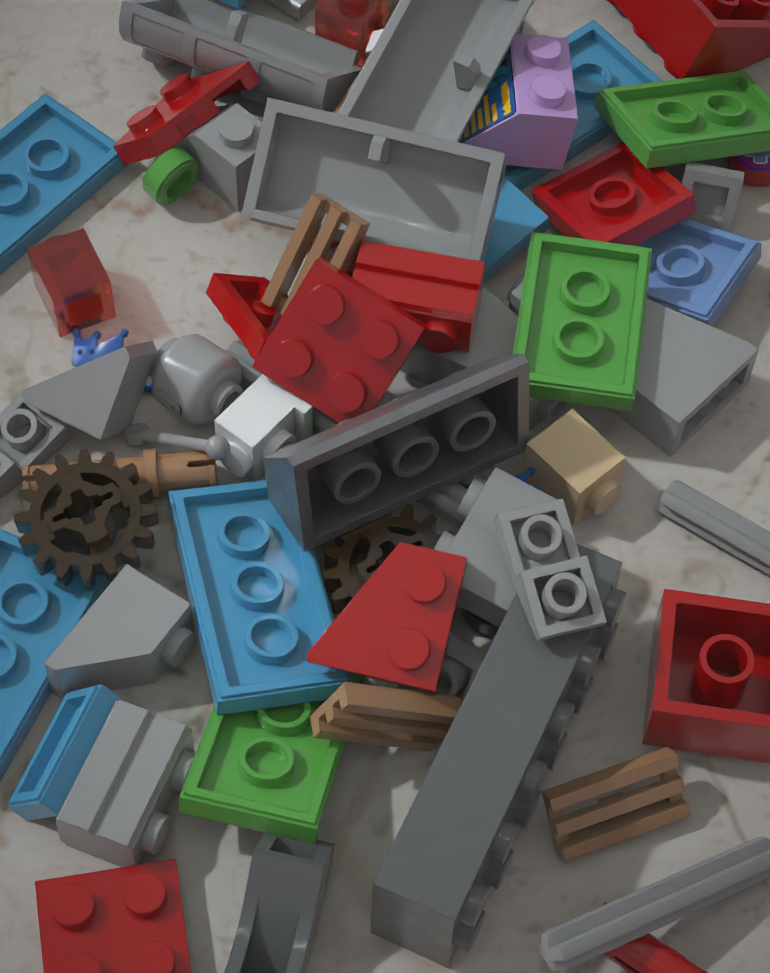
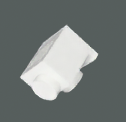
[214,374,313,481]

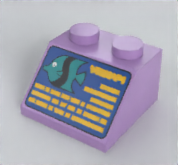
[459,34,578,170]

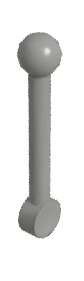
[124,423,230,460]

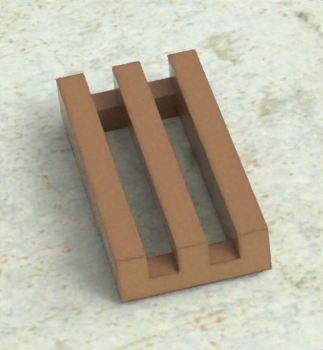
[261,193,370,315]
[310,682,462,751]
[541,747,691,862]

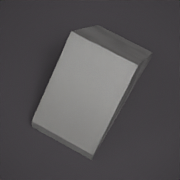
[21,341,157,440]

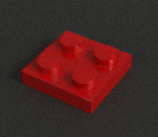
[532,142,697,246]
[251,257,428,423]
[35,859,191,973]

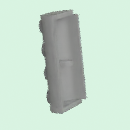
[119,0,362,112]
[337,0,535,142]
[241,97,507,262]

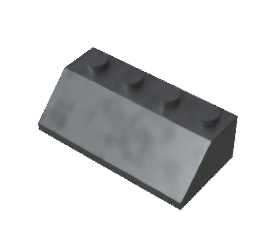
[263,354,529,552]

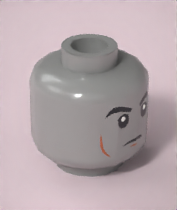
[150,334,243,426]

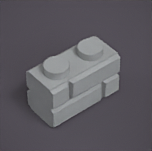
[55,700,195,867]

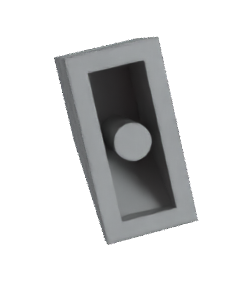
[172,103,262,212]
[44,564,196,699]

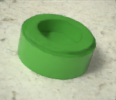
[142,146,199,205]

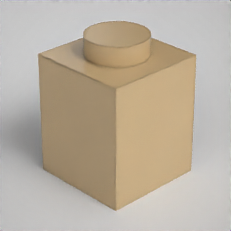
[522,408,626,526]

